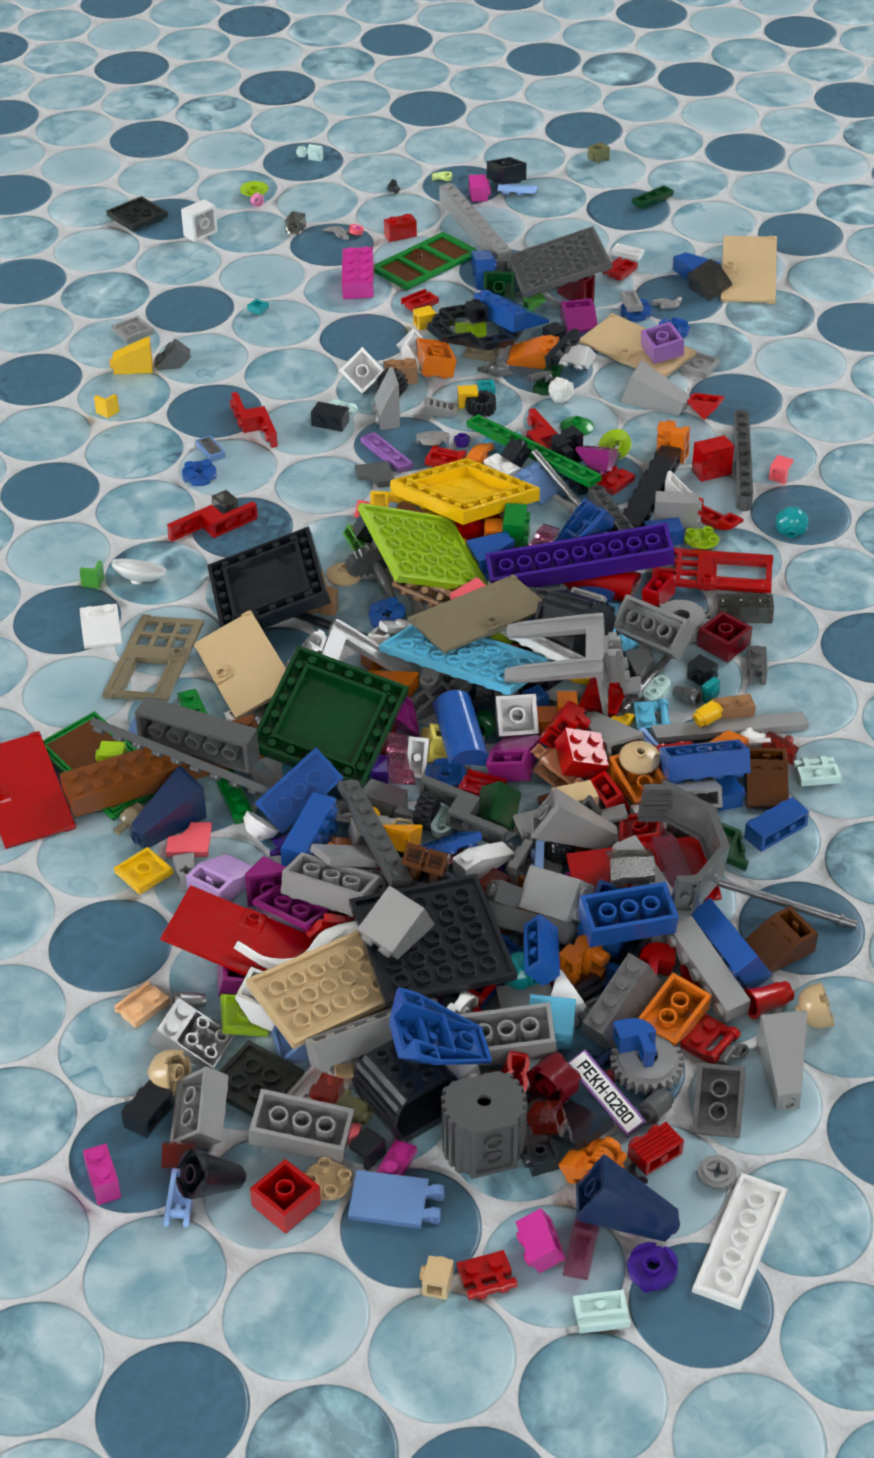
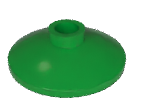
[560,416,594,436]

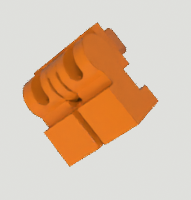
[657,420,690,464]
[559,935,610,985]
[558,1137,627,1184]

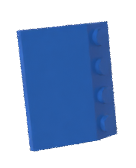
[474,290,550,333]

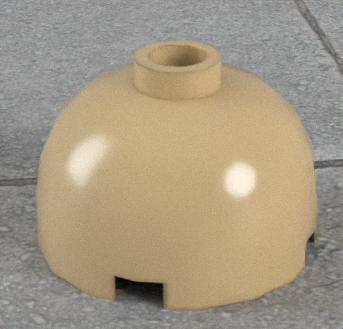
[795,982,835,1029]
[147,1050,191,1096]

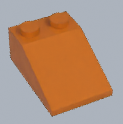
[506,335,559,369]
[416,338,457,379]
[607,754,666,805]
[638,973,712,1046]

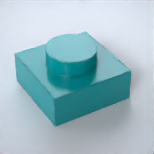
[247,298,269,315]
[477,379,496,394]
[701,677,720,703]

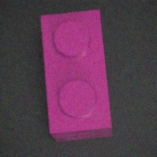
[469,174,491,202]
[83,1144,121,1205]
[515,1208,566,1273]

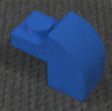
[612,1018,657,1068]

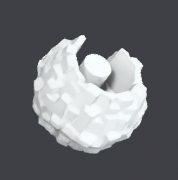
[548,377,574,403]

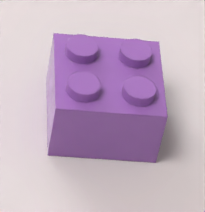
[641,322,684,364]

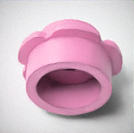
[250,193,264,207]

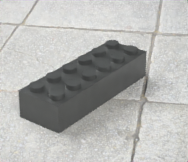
[135,696,260,774]

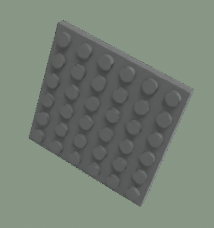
[507,226,613,298]

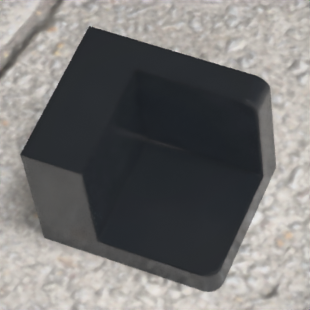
[349,1127,386,1171]

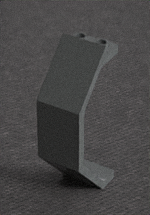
[637,779,730,915]

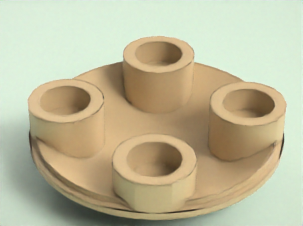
[305,1157,352,1201]

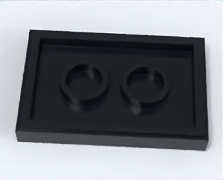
[534,1100,614,1151]

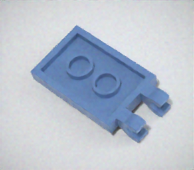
[348,1170,445,1229]

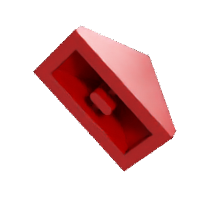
[687,393,724,419]

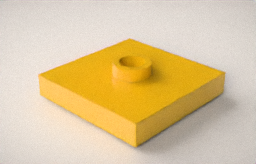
[114,847,174,895]

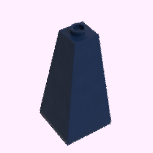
[131,766,207,849]
[576,1154,680,1242]

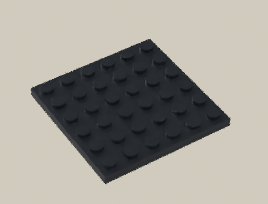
[349,873,518,1008]

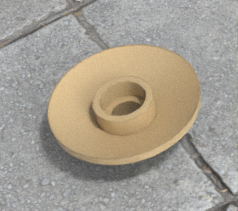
[326,562,362,586]
[619,741,660,775]

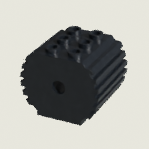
[535,589,616,657]
[352,1039,458,1142]

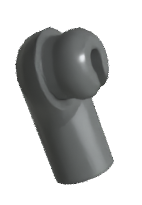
[528,370,554,383]

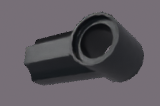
[573,974,604,1003]

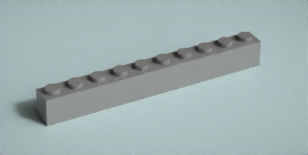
[439,183,512,258]
[611,835,751,1023]

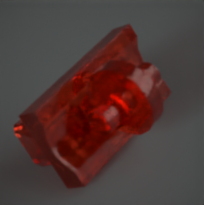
[761,731,799,765]

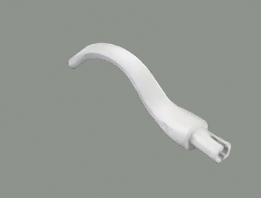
[234,921,357,969]

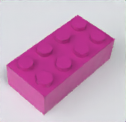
[341,247,374,299]

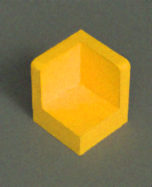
[413,306,436,331]
[457,385,478,409]
[94,394,119,418]

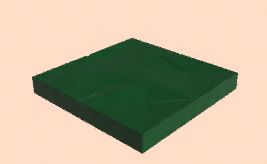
[257,645,409,789]

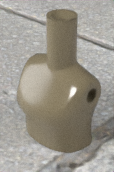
[114,803,144,836]

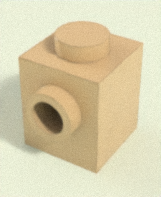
[420,1255,454,1300]

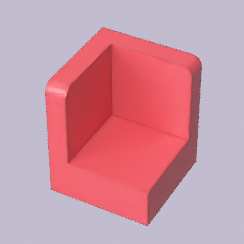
[769,455,794,484]

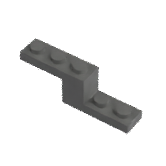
[419,775,508,844]

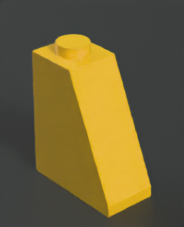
[110,337,153,375]

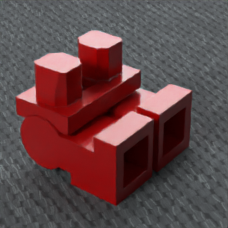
[539,701,591,749]

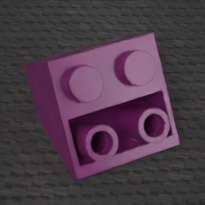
[560,298,598,333]

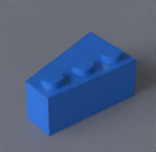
[471,250,497,290]

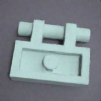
[793,756,842,786]

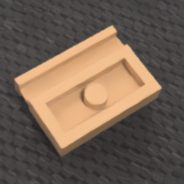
[114,981,170,1029]

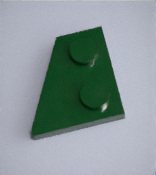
[721,822,749,871]

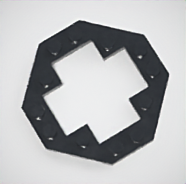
[427,304,524,350]

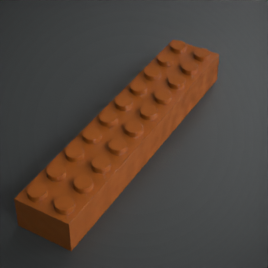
[60,714,266,818]

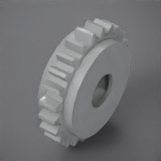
[660,600,711,644]
[610,1034,684,1096]

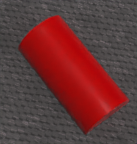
[563,571,641,602]

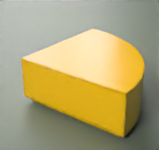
[611,713,635,726]

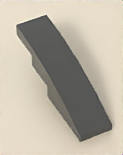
[411,678,474,721]

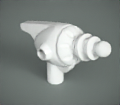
[740,728,771,748]

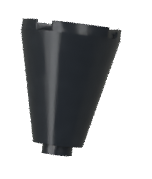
[176,1149,246,1199]

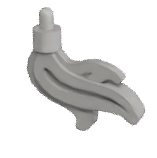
[323,226,350,240]
[652,296,682,310]

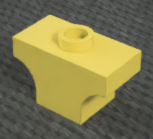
[421,724,448,763]

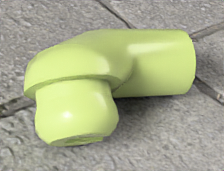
[432,171,453,182]

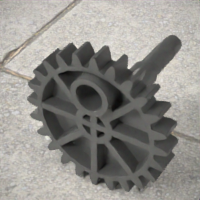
[345,540,396,598]

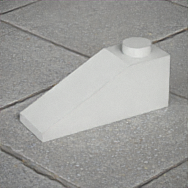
[452,842,515,879]

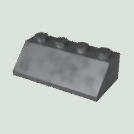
[579,953,664,1050]

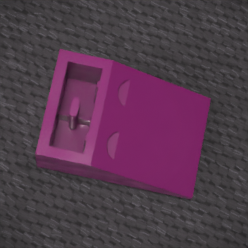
[486,735,542,781]

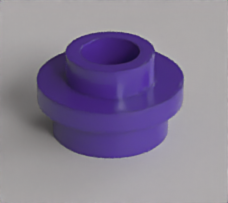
[454,433,471,448]

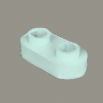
[642,675,671,702]
[431,805,454,838]

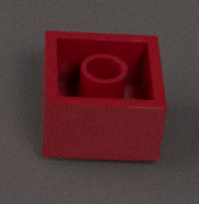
[697,611,753,663]

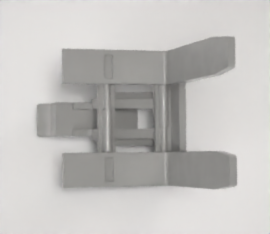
[504,613,642,717]
[284,618,415,672]

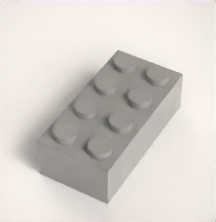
[614,594,696,661]
[281,852,380,917]
[459,1002,557,1067]
[249,1089,354,1164]

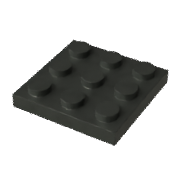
[106,196,168,232]
[219,1040,304,1117]

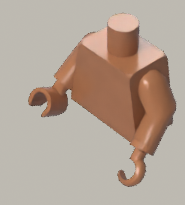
[531,744,583,787]

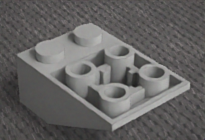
[148,997,234,1069]

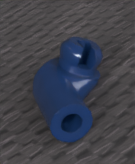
[586,1048,612,1068]

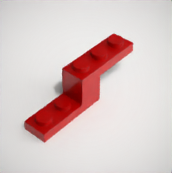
[229,392,278,448]
[526,408,558,449]
[167,501,258,542]

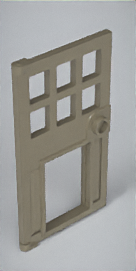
[102,614,204,702]

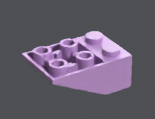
[186,854,252,902]

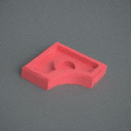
[166,822,212,857]

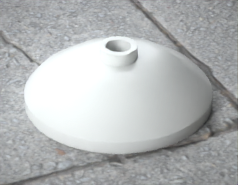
[111,559,166,585]

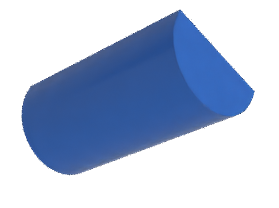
[433,690,488,766]

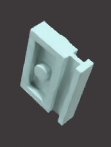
[573,1290,631,1334]

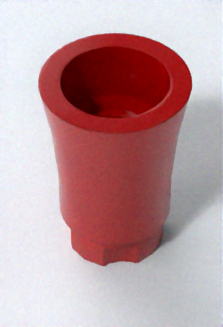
[744,981,794,1020]

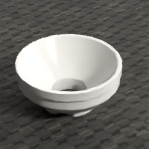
[243,811,279,841]

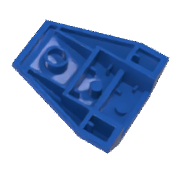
[554,498,615,542]
[389,987,492,1065]

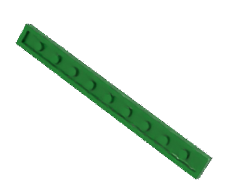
[466,414,601,488]
[177,689,253,825]

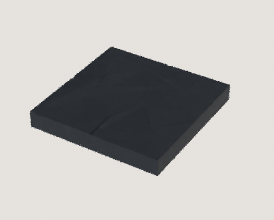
[207,526,331,629]

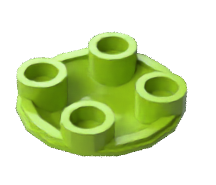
[684,526,720,549]

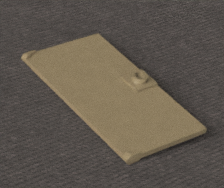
[408,574,542,654]

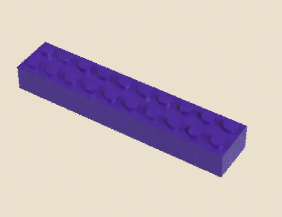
[485,522,674,588]

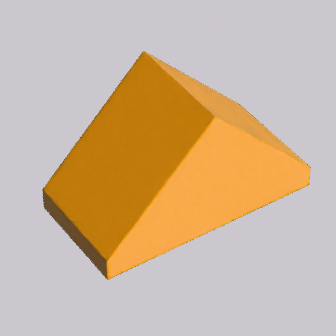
[382,824,422,852]

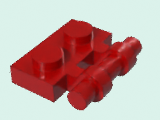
[456,1250,518,1300]

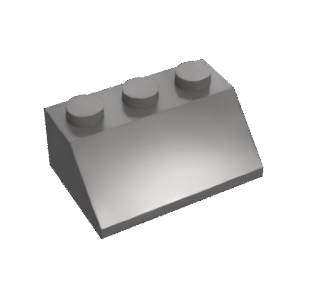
[169,1066,228,1148]

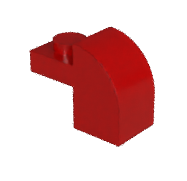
[638,942,676,976]

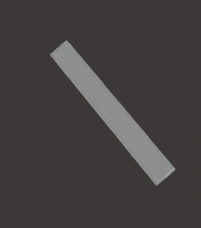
[651,712,809,743]

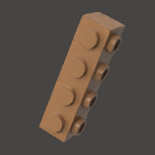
[391,580,452,607]

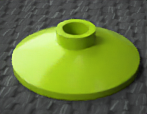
[240,181,269,196]
[598,429,632,460]

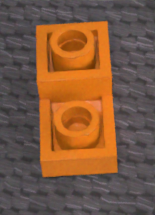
[466,443,494,464]

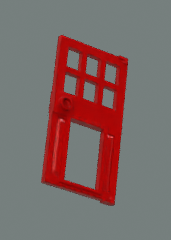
[652,548,774,594]

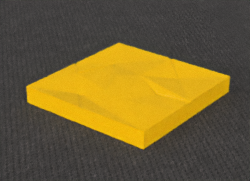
[390,458,540,525]

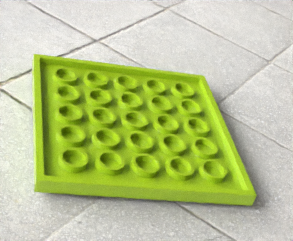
[357,503,489,590]

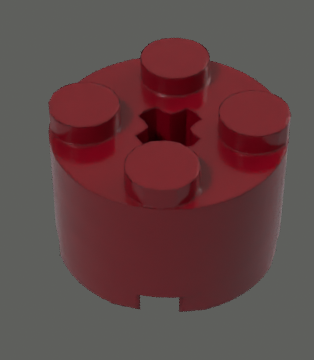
[526,1052,581,1110]

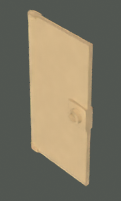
[721,236,777,304]
[579,313,697,377]
[193,610,286,719]

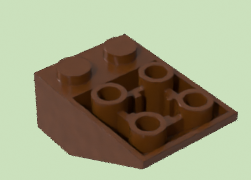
[744,748,789,808]
[744,906,818,973]

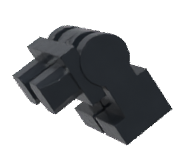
[551,426,583,463]

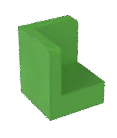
[522,293,546,311]
[79,561,105,588]

